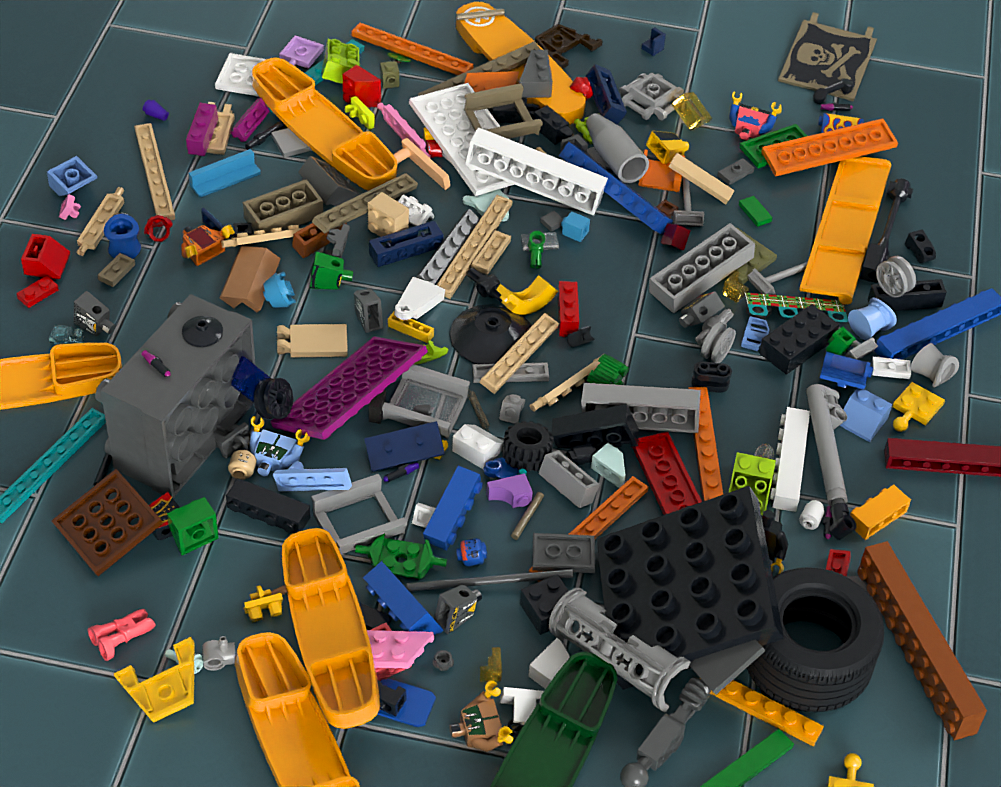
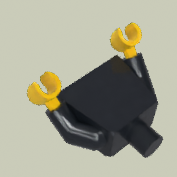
[761,510,789,574]

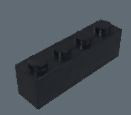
[868,279,947,311]
[226,478,310,533]

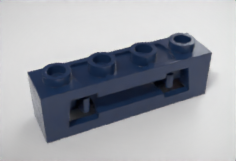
[586,64,627,125]
[369,221,443,267]

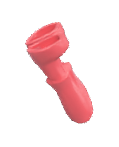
[88,609,156,661]

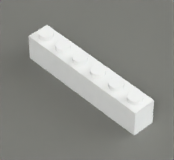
[770,407,810,512]

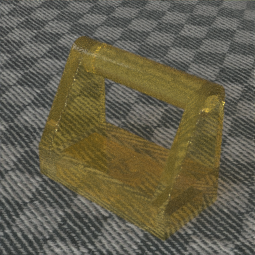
[672,92,713,131]

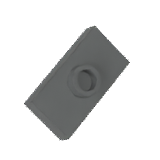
[718,158,755,185]

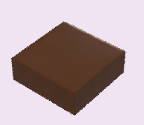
[656,199,679,218]

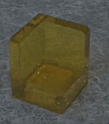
[722,271,749,303]

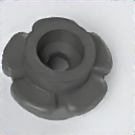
[433,650,454,671]

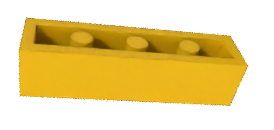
[388,311,434,343]

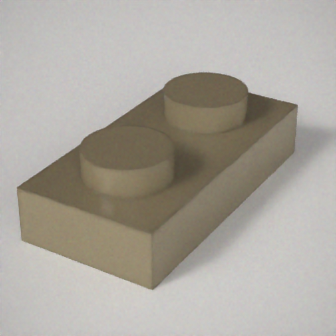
[98,253,135,287]

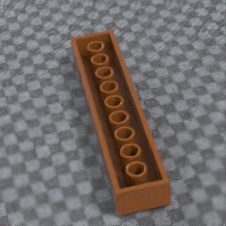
[858,541,987,741]

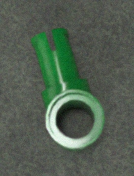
[527,231,545,268]

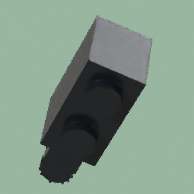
[493,98,540,123]
[534,106,573,145]

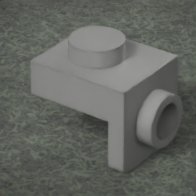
[499,394,525,423]

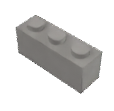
[538,450,600,508]

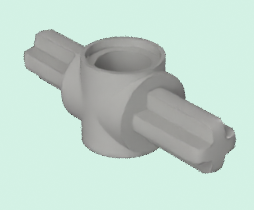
[695,309,733,346]

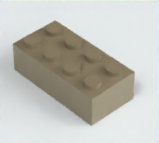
[243,179,323,233]

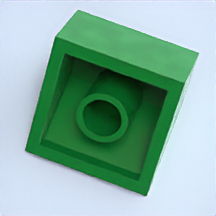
[167,497,219,555]

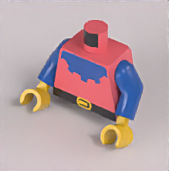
[729,91,782,140]

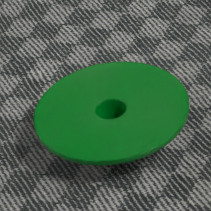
[387,53,411,64]

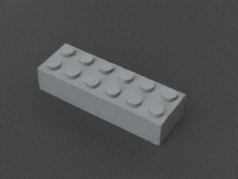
[649,223,755,314]
[581,383,701,433]

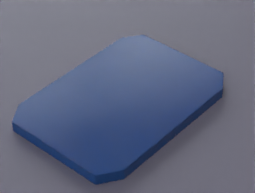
[377,678,436,727]

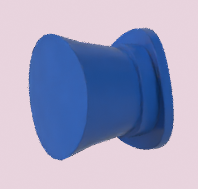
[104,214,141,259]

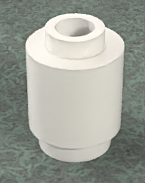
[799,500,824,530]

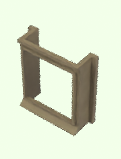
[464,83,543,139]

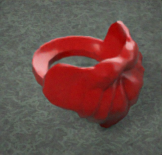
[570,77,593,101]
[144,215,173,242]

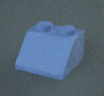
[47,156,97,196]
[840,388,892,442]

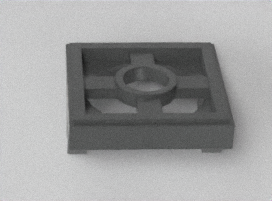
[324,224,350,258]

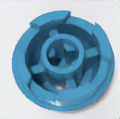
[263,272,296,308]

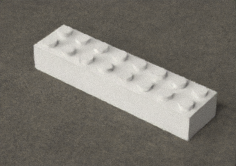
[465,127,608,216]

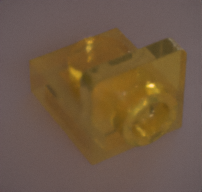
[480,647,502,682]

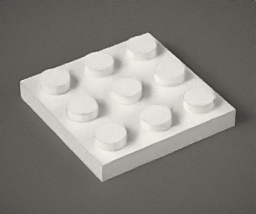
[215,53,266,96]

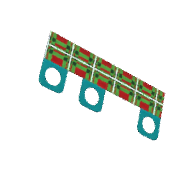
[745,293,848,322]

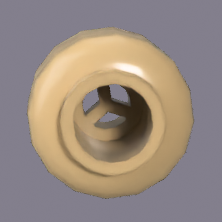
[228,450,256,480]

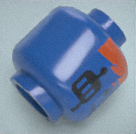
[456,538,487,567]

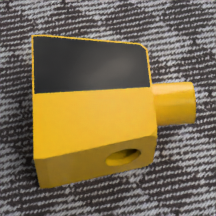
[646,131,689,164]

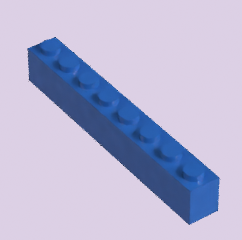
[559,142,673,235]
[875,288,1001,360]

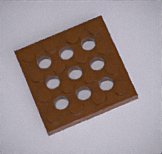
[52,469,163,576]

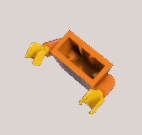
[181,225,235,266]

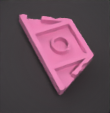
[367,630,434,669]

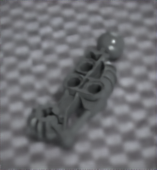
[620,677,711,787]

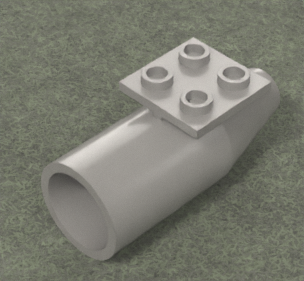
[586,113,649,183]

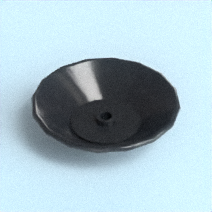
[449,304,532,364]

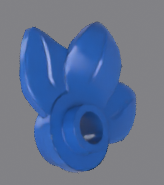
[483,457,519,479]

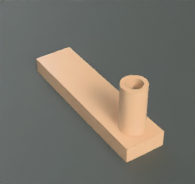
[393,138,451,190]

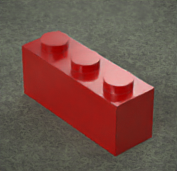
[558,281,579,337]

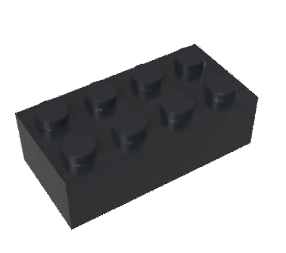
[759,304,840,375]

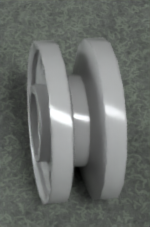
[876,256,916,297]
[701,322,736,363]

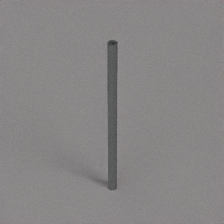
[407,569,573,591]

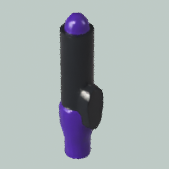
[383,462,419,482]

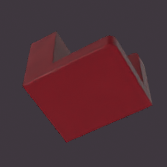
[661,223,690,250]

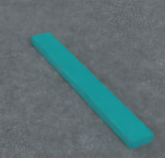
[0,408,106,523]

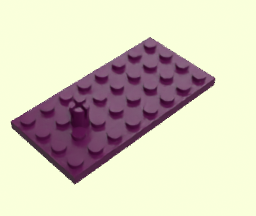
[270,337,428,440]

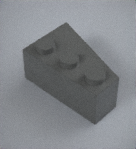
[519,49,552,98]

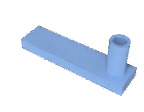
[273,461,352,491]

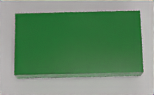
[739,196,773,227]

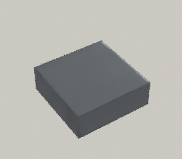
[540,211,563,232]

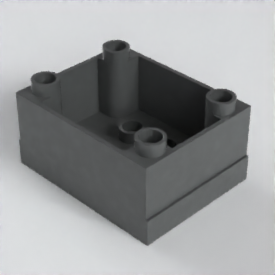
[95,294,257,498]

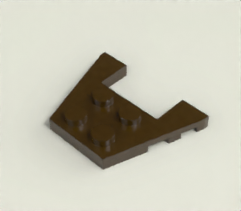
[535,24,603,69]

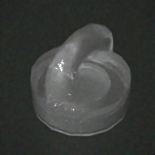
[754,443,774,460]

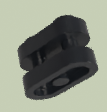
[691,361,732,393]

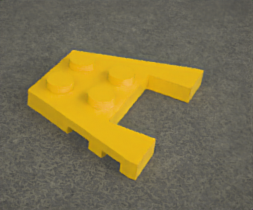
[113,637,194,722]

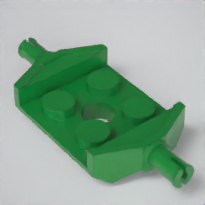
[355,534,447,579]

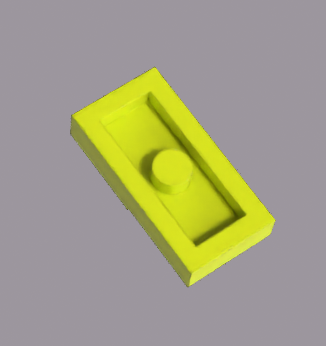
[345,96,374,129]

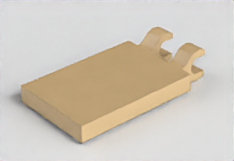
[206,102,235,155]
[277,324,348,357]

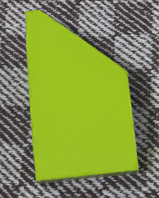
[414,340,448,365]

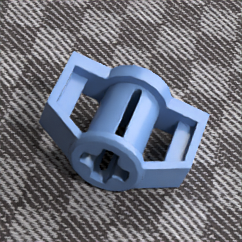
[741,316,770,351]

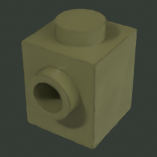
[380,61,399,89]

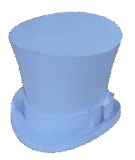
[848,297,897,341]

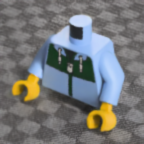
[249,416,310,476]

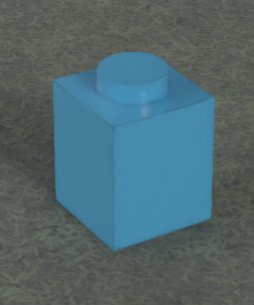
[561,211,590,242]

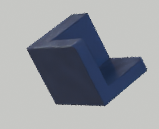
[641,27,666,56]

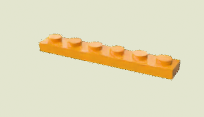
[700,678,824,747]

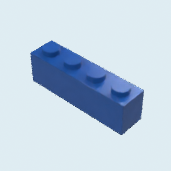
[423,466,483,551]
[363,561,443,634]

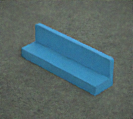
[189,149,261,197]

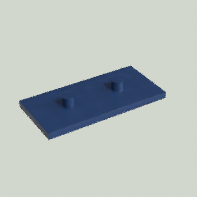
[364,421,445,472]

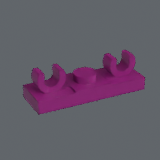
[230,98,270,142]

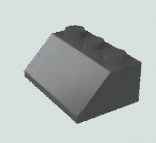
[298,156,360,206]

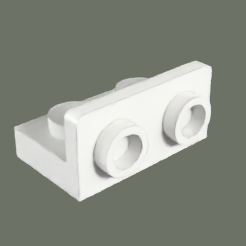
[398,195,435,226]

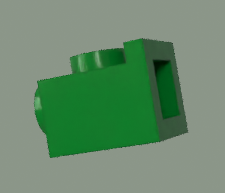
[825,326,856,355]

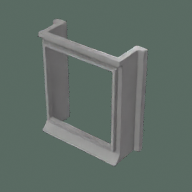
[312,474,407,555]

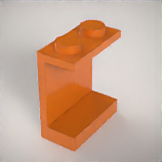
[639,149,685,192]

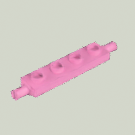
[377,102,431,158]

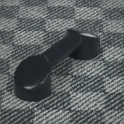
[813,78,854,105]

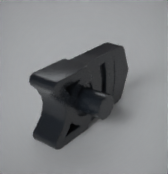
[567,326,595,347]

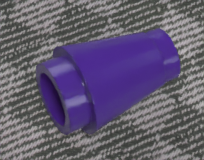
[143,99,169,121]

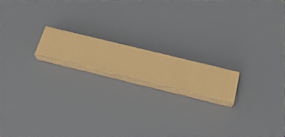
[480,313,559,394]

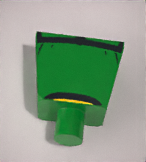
[310,251,353,290]

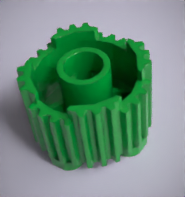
[587,354,629,385]

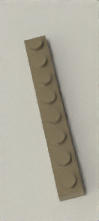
[418,41,540,96]
[312,173,418,234]

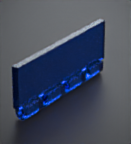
[231,356,271,403]

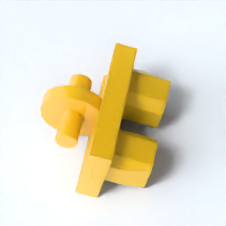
[243,585,283,623]

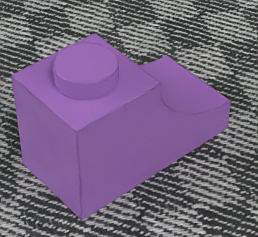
[486,473,533,508]

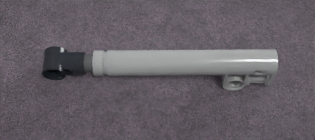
[806,384,856,540]

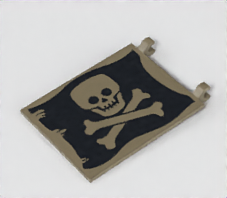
[778,12,877,101]

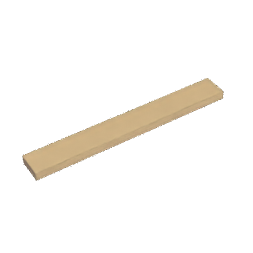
[134,123,175,220]
[437,195,513,299]

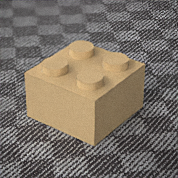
[368,192,409,243]

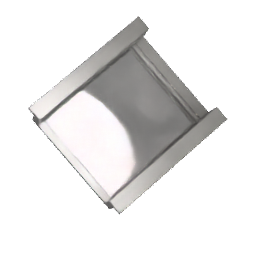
[382,364,470,439]

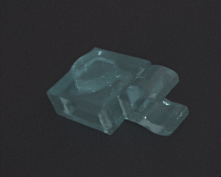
[49,324,85,344]

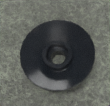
[182,316,223,347]

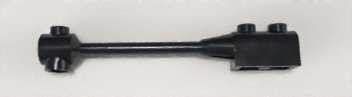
[860,178,913,283]

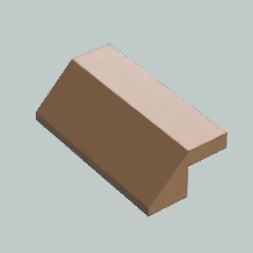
[219,246,281,312]

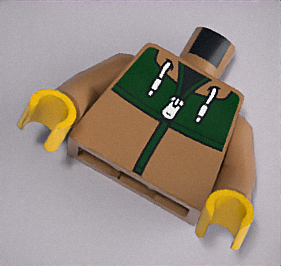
[449,681,513,752]

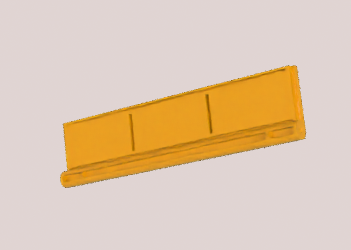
[800,156,891,305]

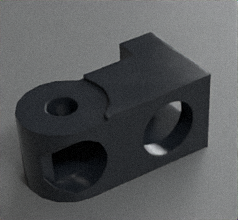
[905,229,936,263]
[377,680,407,717]

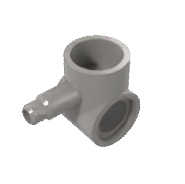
[202,636,236,670]

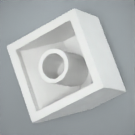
[452,424,504,469]

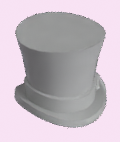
[911,343,959,388]

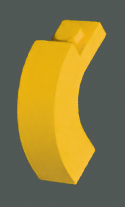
[496,275,558,315]

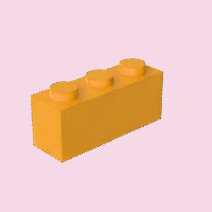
[850,485,911,540]

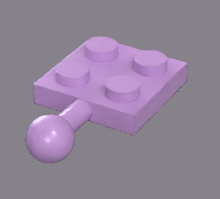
[279,36,324,69]

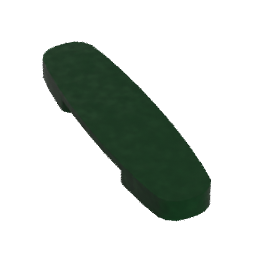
[490,652,618,787]

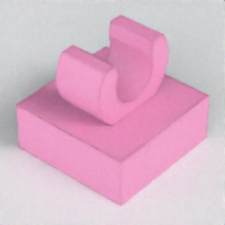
[59,194,81,220]

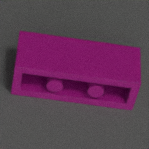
[186,102,218,156]

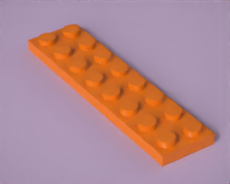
[761,119,898,176]

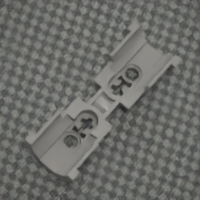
[549,588,690,712]

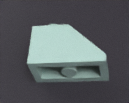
[591,443,625,488]

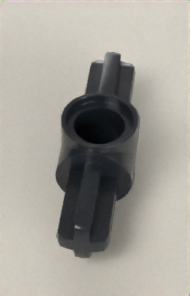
[467,268,503,302]

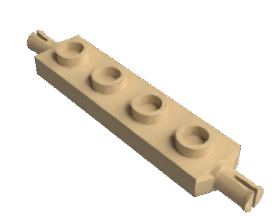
[77,187,124,256]
[221,225,303,248]
[530,354,604,411]

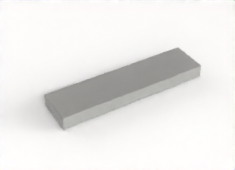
[472,363,549,383]

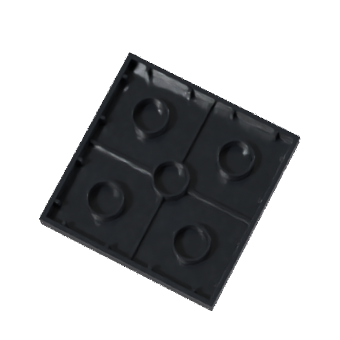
[597,486,784,690]

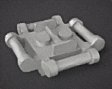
[619,73,685,120]

